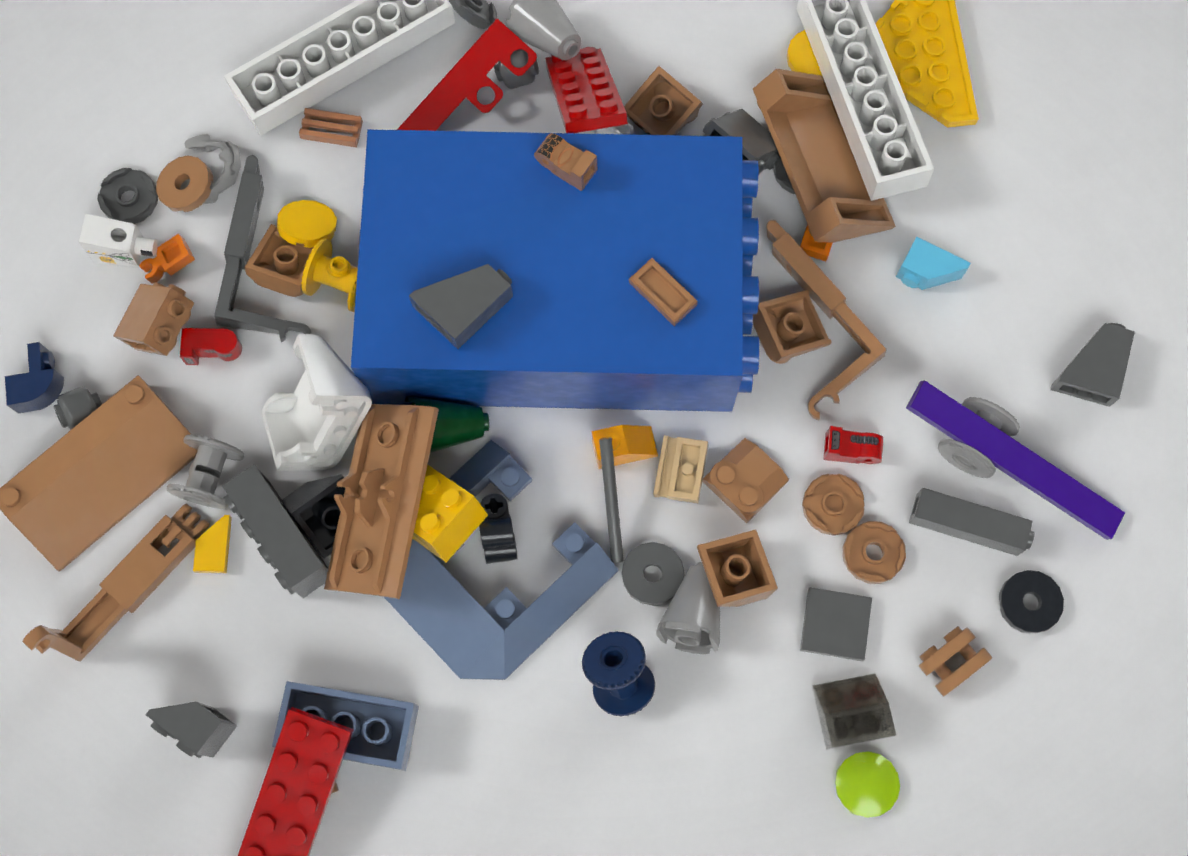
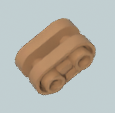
[918,626,993,697]

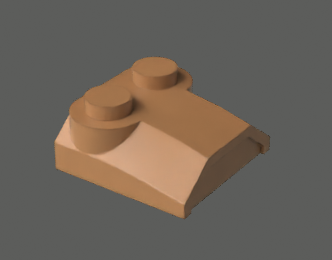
[624,66,703,135]
[245,224,314,297]
[753,290,832,364]
[702,438,789,524]

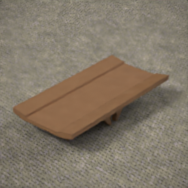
[324,404,439,599]

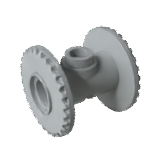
[938,397,1020,478]
[167,434,244,509]

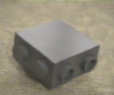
[703,109,781,174]

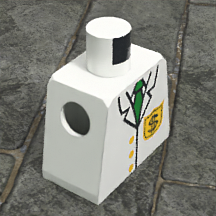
[79,214,158,267]

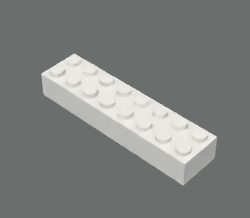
[224,0,456,136]
[796,0,934,201]

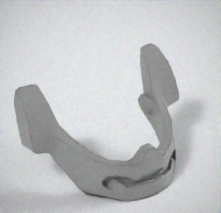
[184,134,241,204]

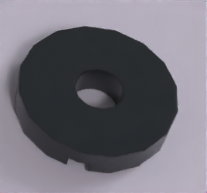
[999,570,1064,634]

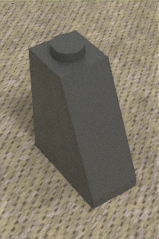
[409,264,513,349]
[1051,323,1135,407]

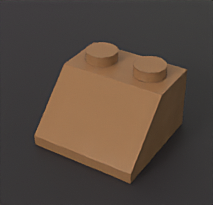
[697,529,778,607]

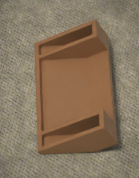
[753,69,896,243]
[0,375,197,572]

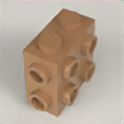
[113,282,194,356]

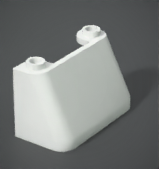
[261,334,372,471]

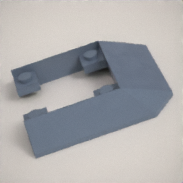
[384,440,618,680]

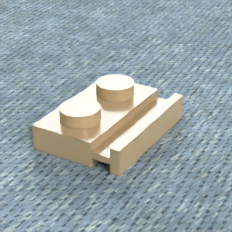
[653,435,709,503]

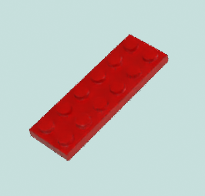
[545,47,628,133]
[238,707,354,856]

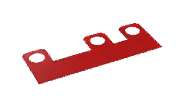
[397,19,537,131]

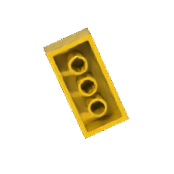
[412,465,488,563]

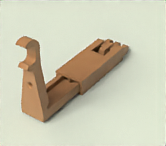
[766,220,887,420]
[22,504,210,662]

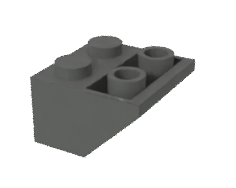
[145,702,237,758]

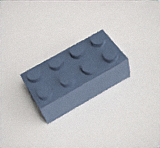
[272,681,419,771]

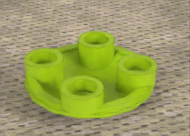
[835,751,900,818]

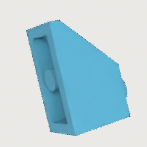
[896,237,971,290]

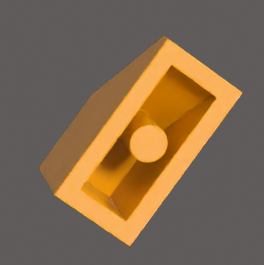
[592,425,658,469]

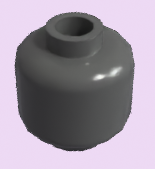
[494,49,539,89]
[53,387,102,430]

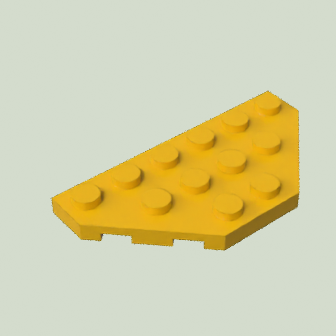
[875,0,979,128]

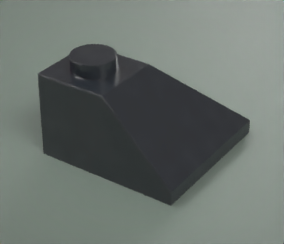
[281,474,345,559]

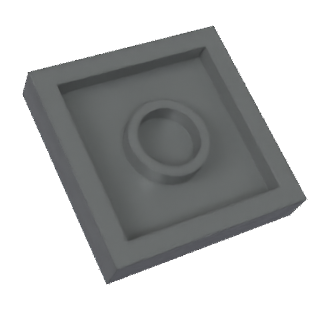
[800,587,872,662]

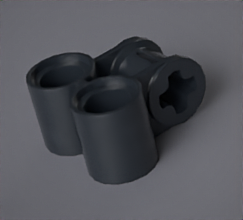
[479,494,518,564]

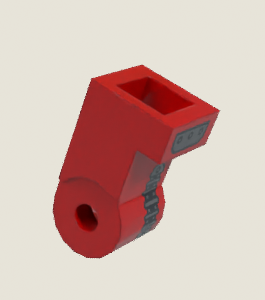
[180,328,242,365]
[823,426,883,464]

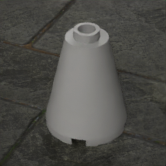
[506,0,581,60]
[656,562,720,654]

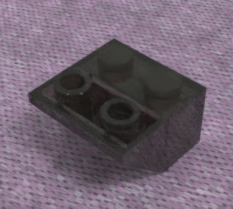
[812,674,896,750]

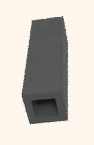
[909,488,1035,556]

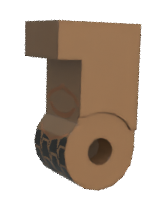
[534,133,598,191]

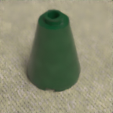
[405,396,489,453]

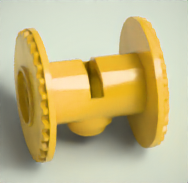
[301,239,358,312]

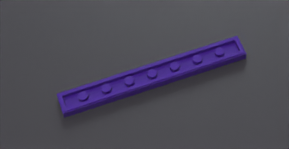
[906,380,1125,540]

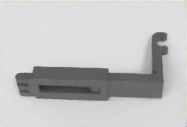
[214,155,312,343]

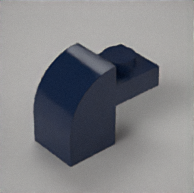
[5,342,64,414]

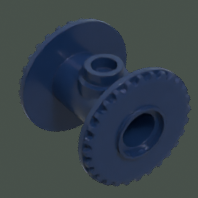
[582,631,655,717]

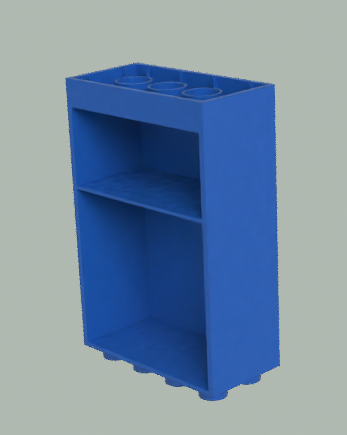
[351,129,759,412]

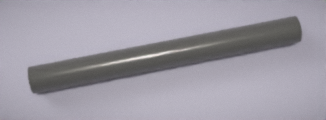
[599,437,624,563]

